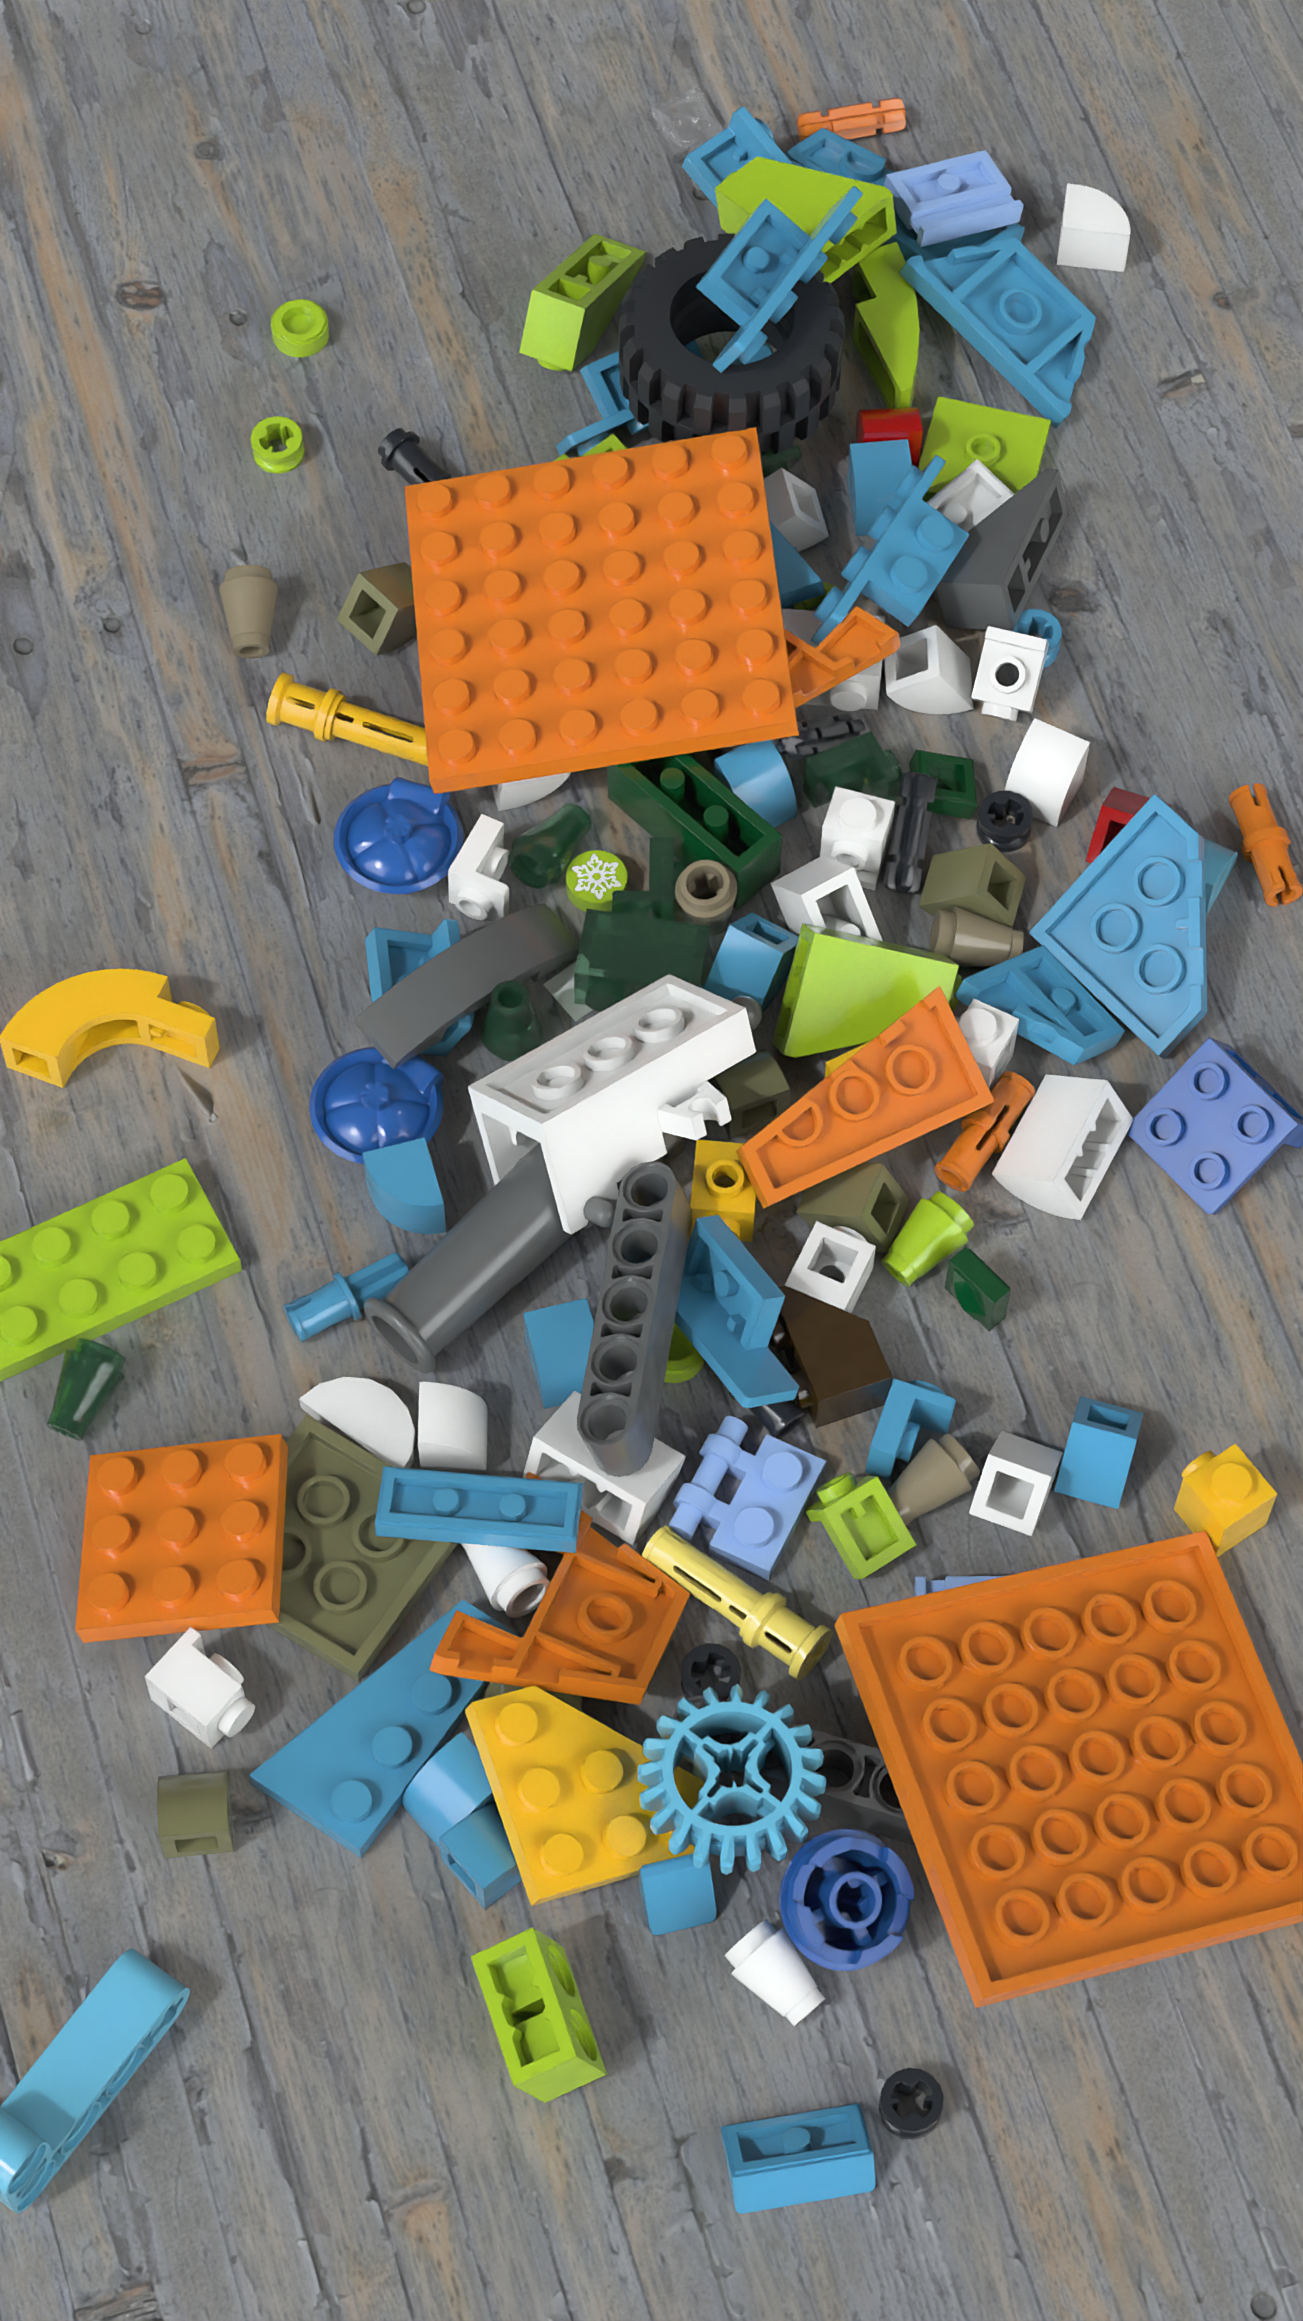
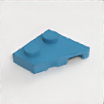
[954,945,1125,1066]

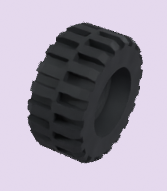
[619,233,845,458]

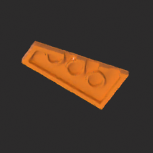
[736,986,995,1209]

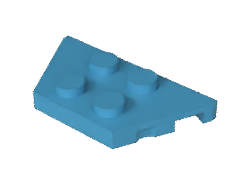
[899,237,1096,428]

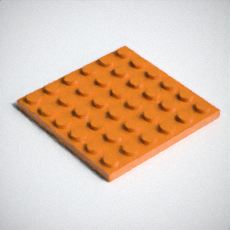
[404,427,799,794]
[834,1531,1303,2008]

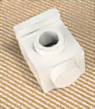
[971,626,1049,722]
[820,787,895,890]
[955,998,1019,1092]
[785,1221,876,1313]
[145,1627,255,1749]

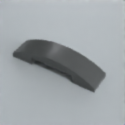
[354,903,584,1070]

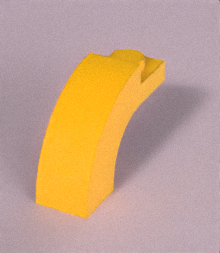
[0,968,220,1088]

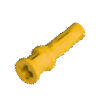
[266,672,428,766]

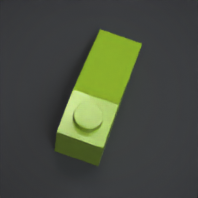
[519,233,646,372]

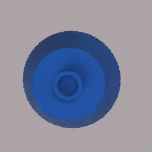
[778,1829,914,1971]

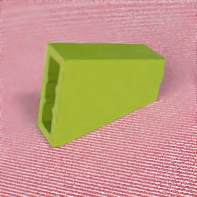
[715,156,897,283]
[772,923,962,1058]

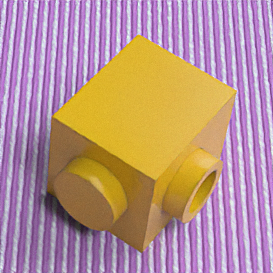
[689,1140,757,1242]
[1174,1443,1277,1557]

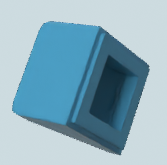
[639,1853,717,1936]

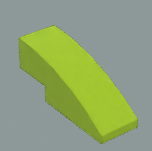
[852,242,920,408]

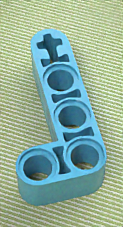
[0,1948,190,2214]

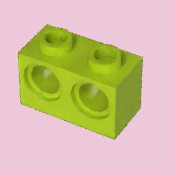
[471,1927,607,2103]

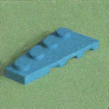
[785,128,1025,262]
[249,1599,518,1858]

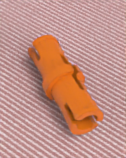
[1228,783,1303,907]
[934,1071,1036,1192]

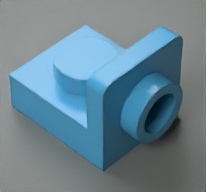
[865,1378,956,1481]

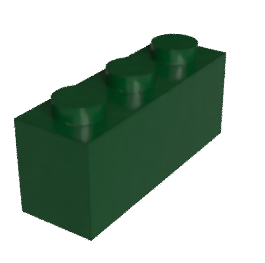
[607,753,782,910]

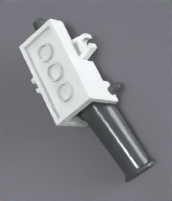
[363,974,762,1374]

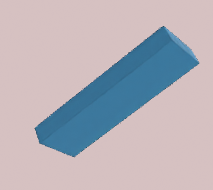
[375,1466,583,1553]

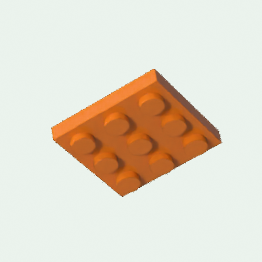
[75,1434,288,1643]

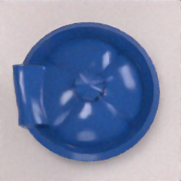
[334,777,464,894]
[309,1047,444,1164]

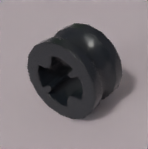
[976,791,1033,853]
[680,1643,741,1702]
[878,2068,944,2140]

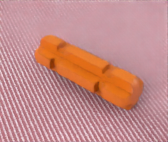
[797,97,906,142]

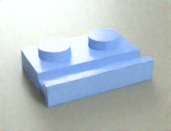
[884,150,1024,247]

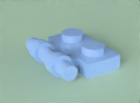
[668,1416,826,1581]

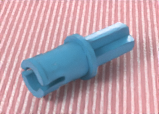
[282,1253,409,1343]

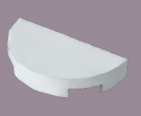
[299,1377,415,1469]

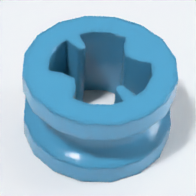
[1012,609,1062,668]

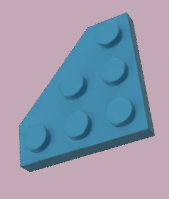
[1029,794,1207,1059]

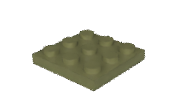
[265,1415,458,1682]

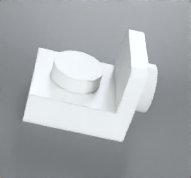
[448,814,509,921]

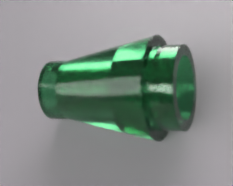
[508,803,592,889]
[481,980,543,1062]
[46,1338,126,1441]

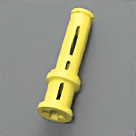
[642,1525,833,1681]

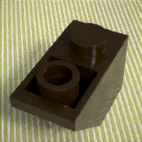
[769,1285,893,1428]

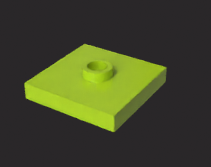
[918,396,1051,502]

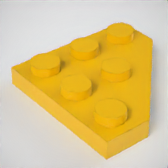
[464,1685,718,1906]

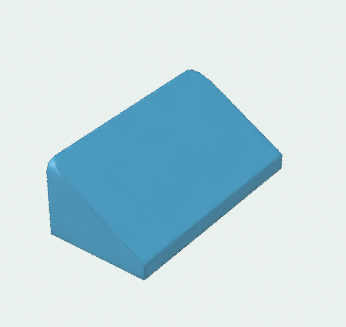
[721,2103,876,2214]

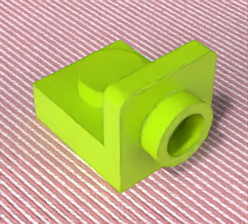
[804,1472,916,1579]

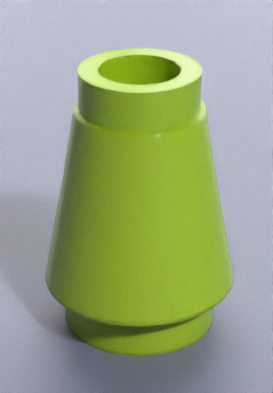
[881,1191,974,1287]

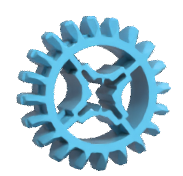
[637,1684,826,1875]

